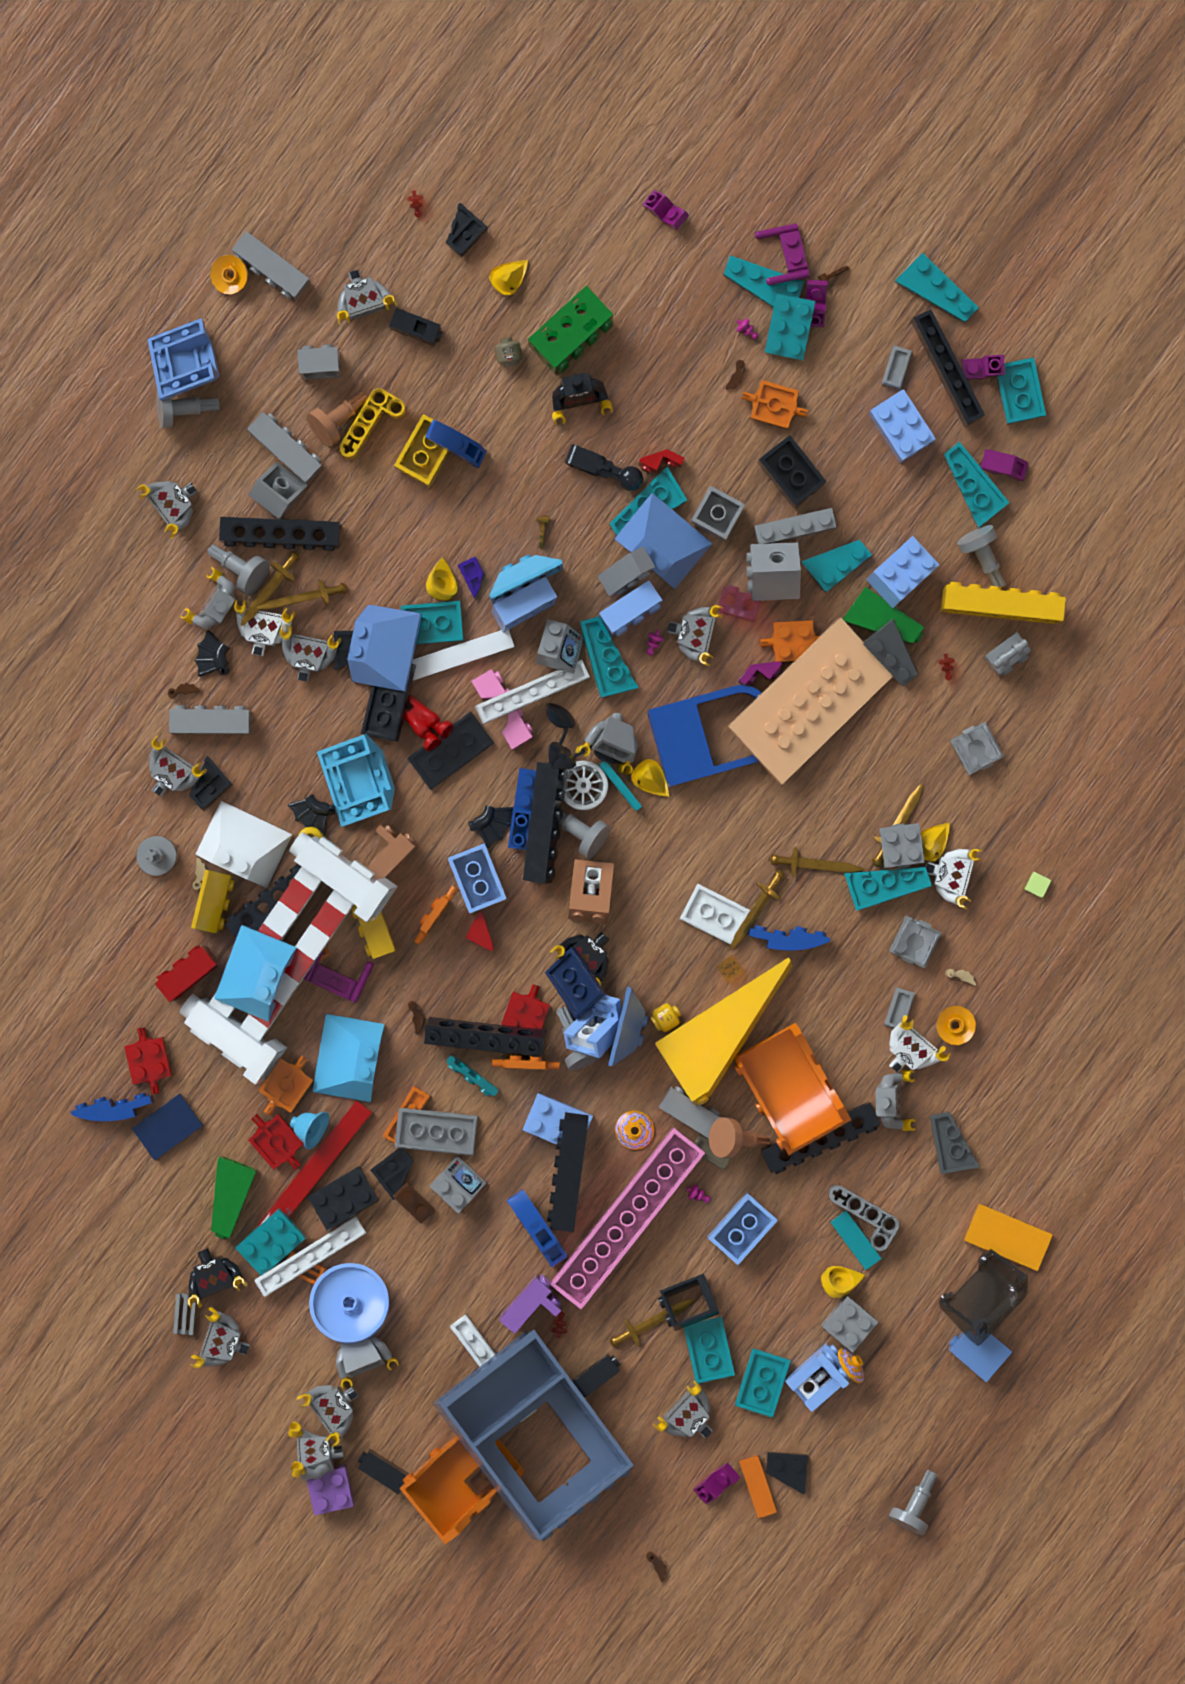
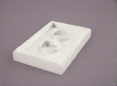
[680,884,750,945]

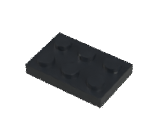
[308,1166,379,1232]

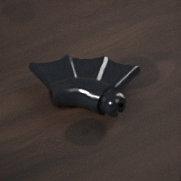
[194,630,230,677]
[288,794,336,836]
[468,805,513,848]

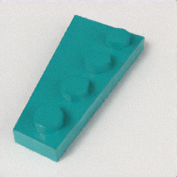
[895,253,979,323]
[944,441,1010,528]
[844,867,932,911]

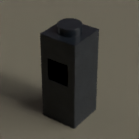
[389,307,443,346]
[572,1354,621,1398]
[357,1449,409,1494]

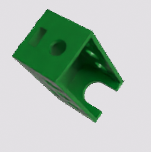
[528,285,613,375]

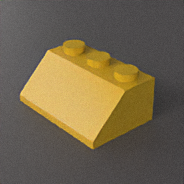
[191,870,235,933]

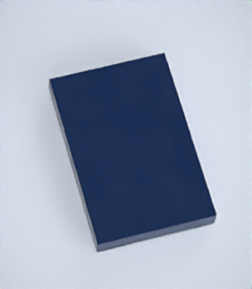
[545,947,606,1019]
[131,1093,203,1161]

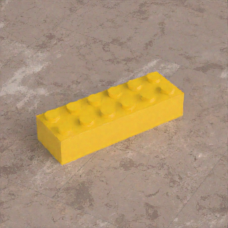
[940,582,1066,624]

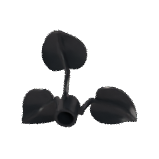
[546,703,620,769]

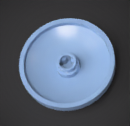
[309,1263,389,1344]

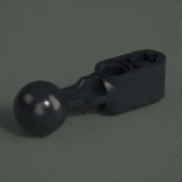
[564,444,643,491]

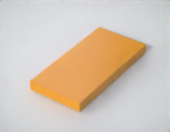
[964,1204,1053,1271]

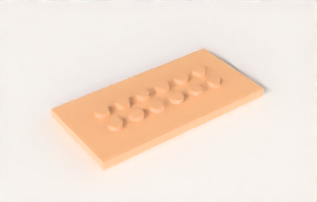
[728,618,893,785]

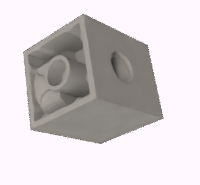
[746,542,801,601]

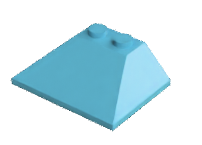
[489,554,564,604]
[317,734,395,827]
[214,925,297,1021]
[312,1014,385,1102]

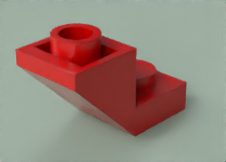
[639,449,685,474]

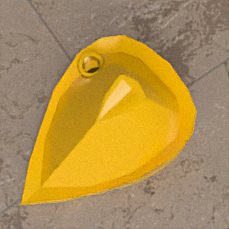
[489,260,528,296]
[426,557,458,601]
[631,759,669,797]
[920,822,950,862]
[821,1266,865,1298]

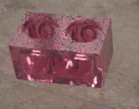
[717,585,761,622]

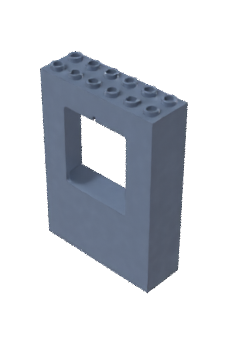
[433,1330,634,1541]

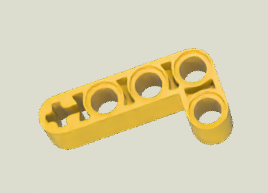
[340,389,406,460]

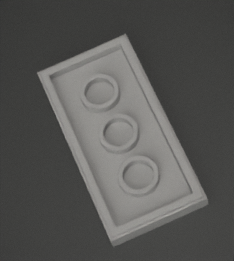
[394,1108,478,1156]

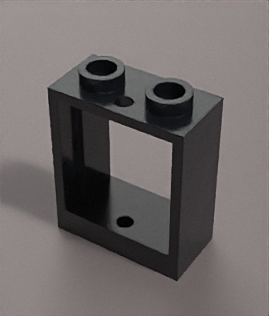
[658,1273,720,1331]

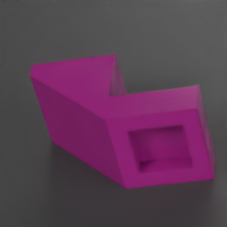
[642,190,689,230]
[806,280,827,327]
[961,355,1005,380]
[981,449,1029,481]
[738,661,782,685]
[693,1462,740,1504]

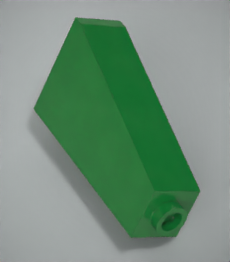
[843,587,924,645]
[211,1155,258,1240]

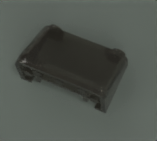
[939,1249,1028,1346]

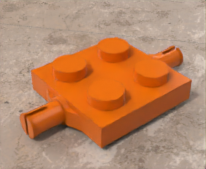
[741,380,808,430]
[760,620,820,662]
[413,885,458,945]
[492,1054,560,1070]
[258,1055,313,1116]

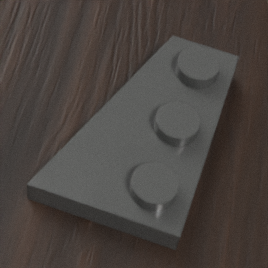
[863,617,918,686]
[929,1112,980,1174]

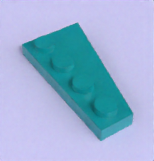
[723,255,804,308]
[609,467,687,536]
[579,617,639,698]

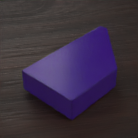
[458,557,484,598]

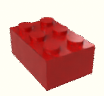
[154,945,221,1002]

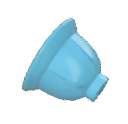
[290,1111,330,1150]

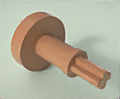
[307,391,368,447]
[709,1117,770,1158]

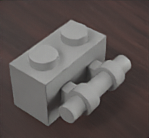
[983,632,1031,676]

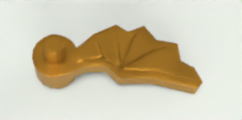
[536,515,549,548]

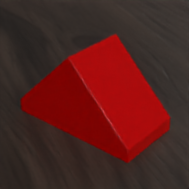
[465,912,494,951]

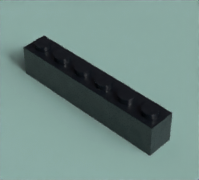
[911,309,985,427]
[523,762,568,884]
[547,1112,589,1232]

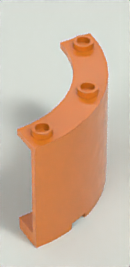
[734,1022,851,1155]
[399,1435,525,1545]

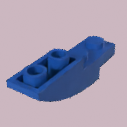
[425,419,487,468]
[508,768,536,850]
[748,925,830,951]
[71,1092,154,1121]
[506,1189,568,1267]

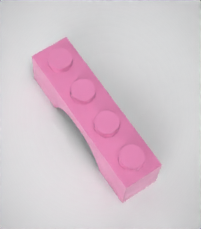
[471,669,534,750]

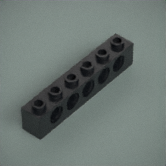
[219,517,341,551]
[226,864,302,938]
[424,1017,547,1057]
[761,1102,880,1174]

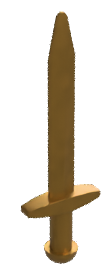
[240,552,300,626]
[256,580,347,609]
[872,784,923,866]
[770,847,863,877]
[730,870,785,950]
[610,1298,694,1347]

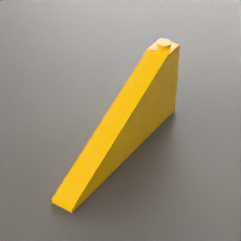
[655,957,793,1106]

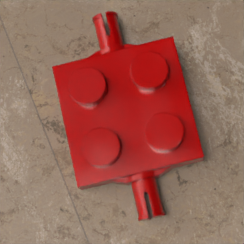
[501,984,550,1029]
[124,1027,172,1094]
[248,1114,304,1170]

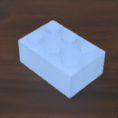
[869,389,936,464]
[866,536,939,608]
[491,576,557,633]
[599,580,662,636]
[448,843,507,914]
[523,1092,593,1144]
[707,1192,778,1265]

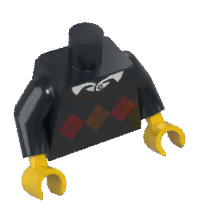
[552,373,613,425]
[550,932,610,986]
[188,1248,248,1309]

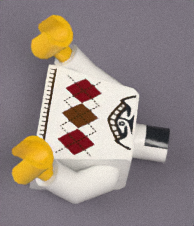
[234,600,296,656]
[926,849,983,910]
[889,1015,951,1073]

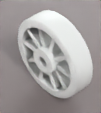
[564,761,608,810]

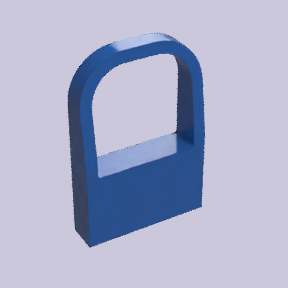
[647,685,761,787]

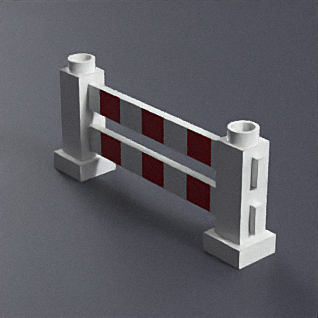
[179,832,398,1084]

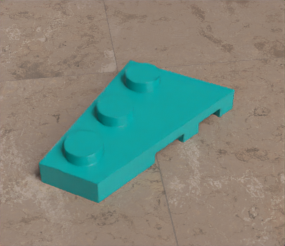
[801,540,872,593]
[446,1054,500,1097]

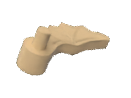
[192,858,206,891]
[945,969,976,986]

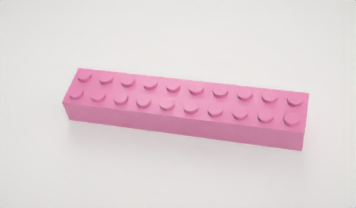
[550,1126,705,1309]

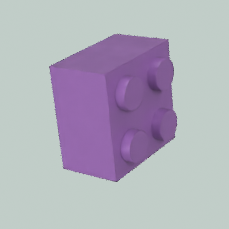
[307,1463,355,1515]

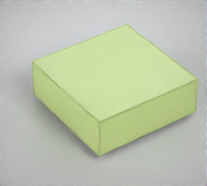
[1024,872,1051,898]

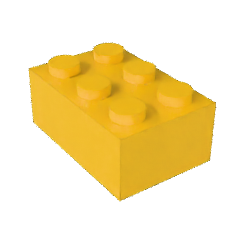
[394,414,450,488]

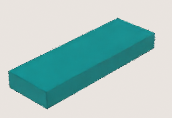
[600,761,642,811]
[830,1210,882,1270]

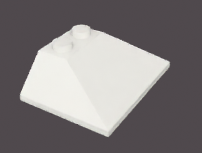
[196,801,293,888]

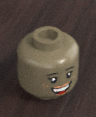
[495,337,522,367]

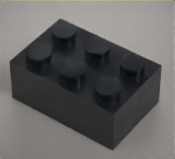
[757,435,827,509]

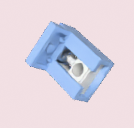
[563,995,622,1058]
[785,1343,850,1412]

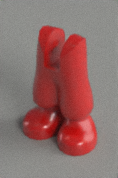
[404,694,454,751]

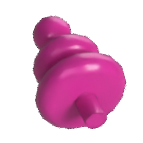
[736,318,758,340]
[647,630,664,656]
[686,1184,710,1203]

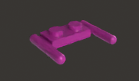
[755,223,810,286]
[303,946,374,1003]

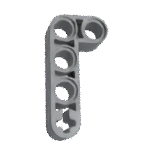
[828,1184,899,1251]

